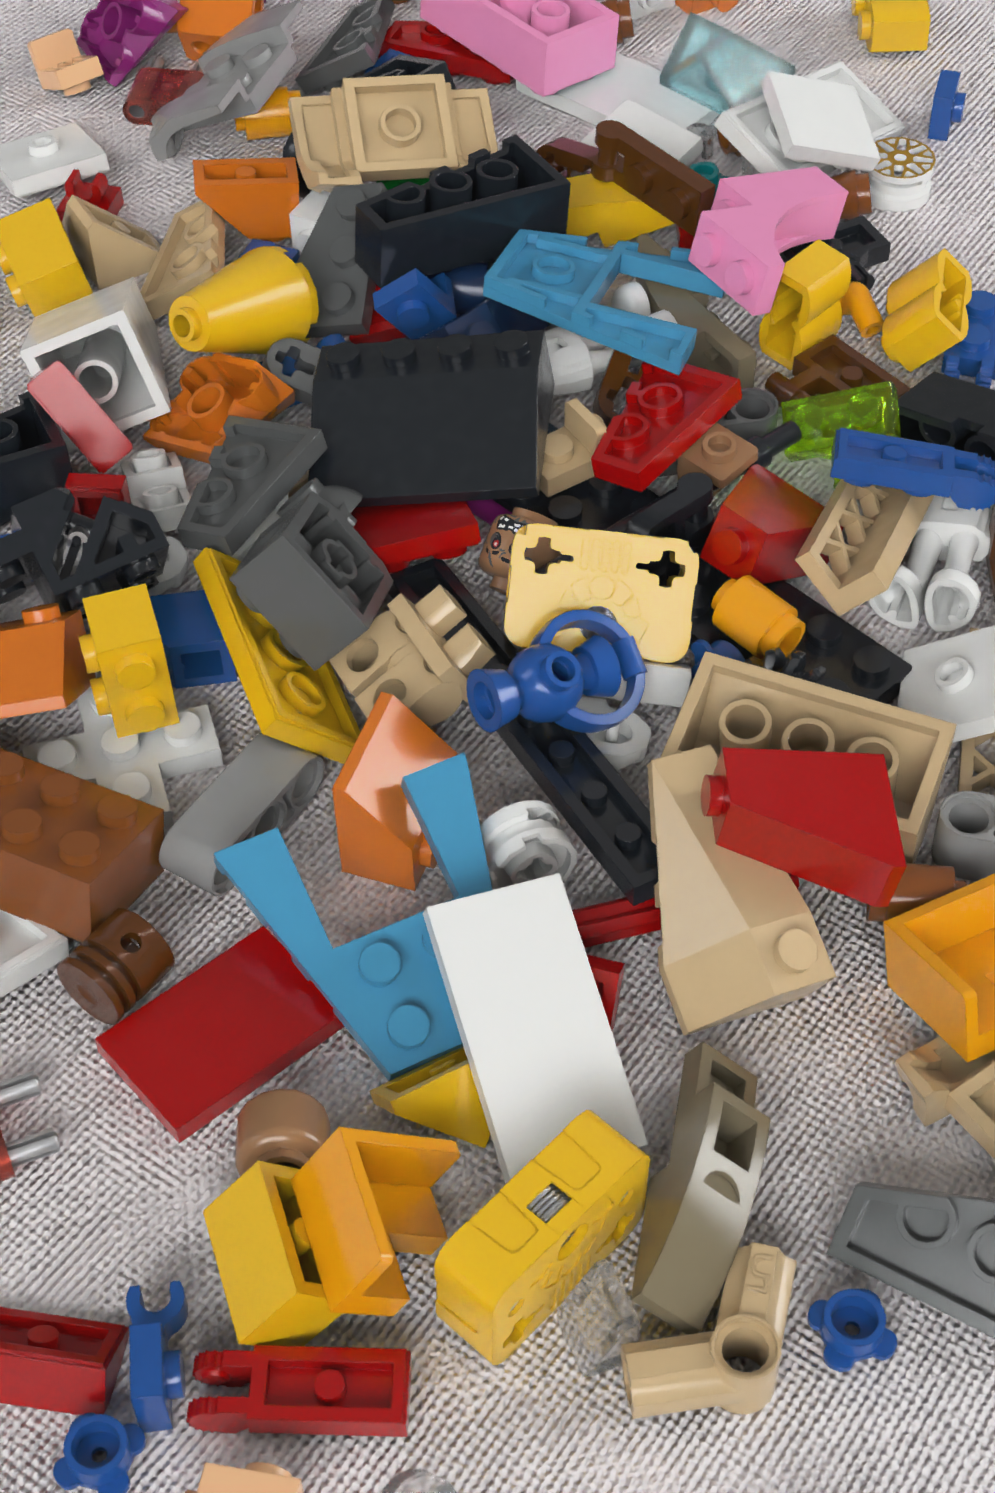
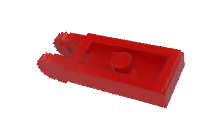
[186,1345,412,1437]

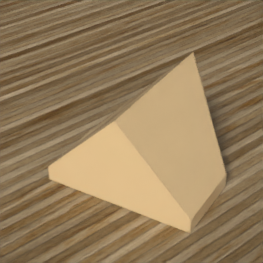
[62,195,161,290]

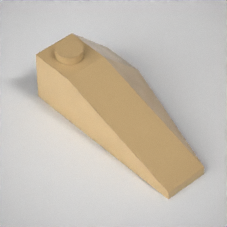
[647,744,837,1036]

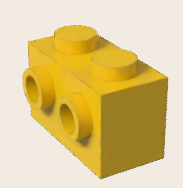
[0,198,93,317]
[78,583,180,738]
[203,1160,343,1346]

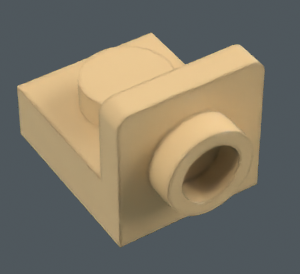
[540,398,607,497]

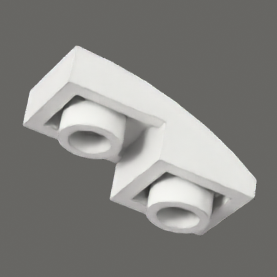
[120,448,191,532]

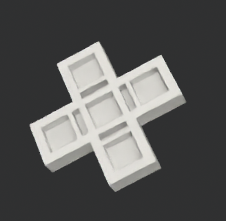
[22,687,223,829]

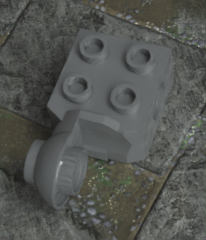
[229,477,394,671]

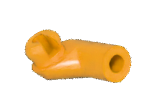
[840,281,884,338]

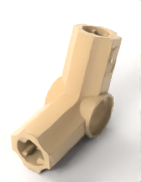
[621,1242,797,1419]

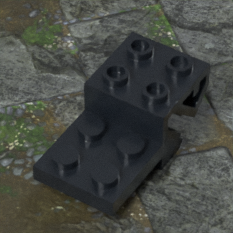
[0,487,169,620]

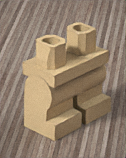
[329,584,496,728]

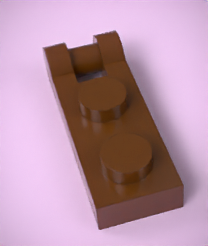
[591,120,716,236]

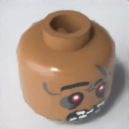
[478,507,561,595]

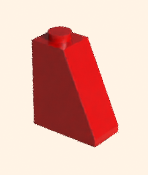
[700,464,844,584]
[701,747,907,907]

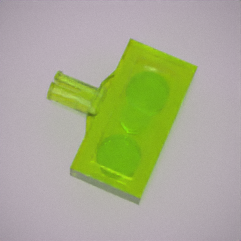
[781,381,901,489]

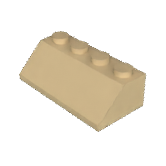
[661,651,957,863]

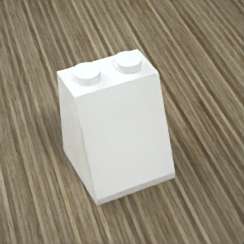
[19,277,171,452]

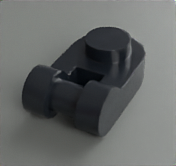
[625,472,714,569]

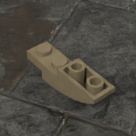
[636,233,757,389]
[631,1041,771,1335]

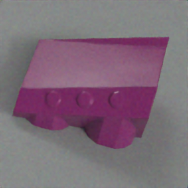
[76,0,188,87]

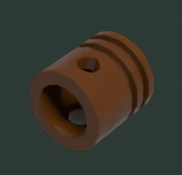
[57,908,175,1025]

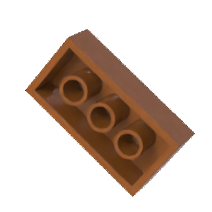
[0,748,164,942]

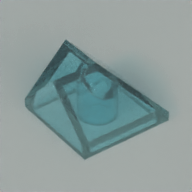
[660,12,795,114]

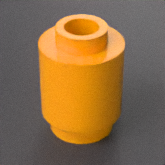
[235,86,301,140]
[711,575,806,659]

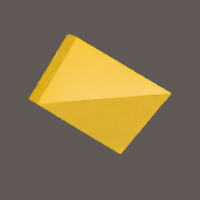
[369,1047,490,1148]

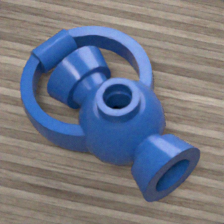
[466,609,648,733]

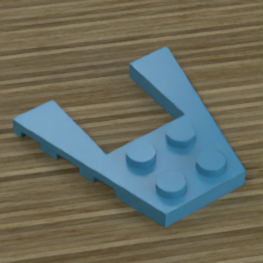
[483,229,725,375]
[214,753,493,1081]

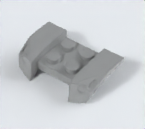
[149,0,303,161]

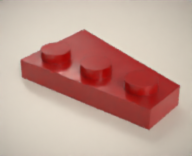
[378,20,514,84]
[591,361,742,493]

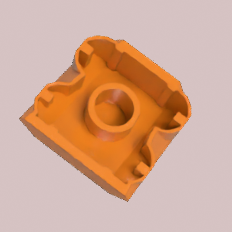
[142,353,295,464]

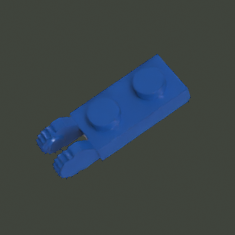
[941,290,995,389]
[830,427,995,511]

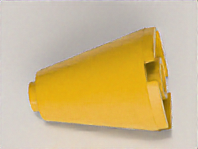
[169,246,319,355]

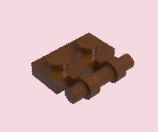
[765,335,911,440]

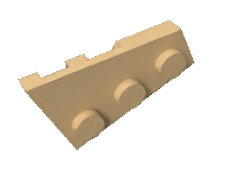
[140,200,225,320]

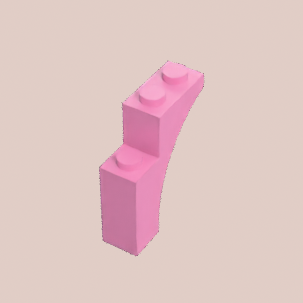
[688,167,849,316]

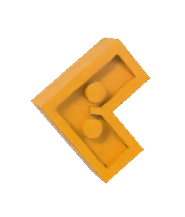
[883,873,995,1063]
[291,1126,461,1316]

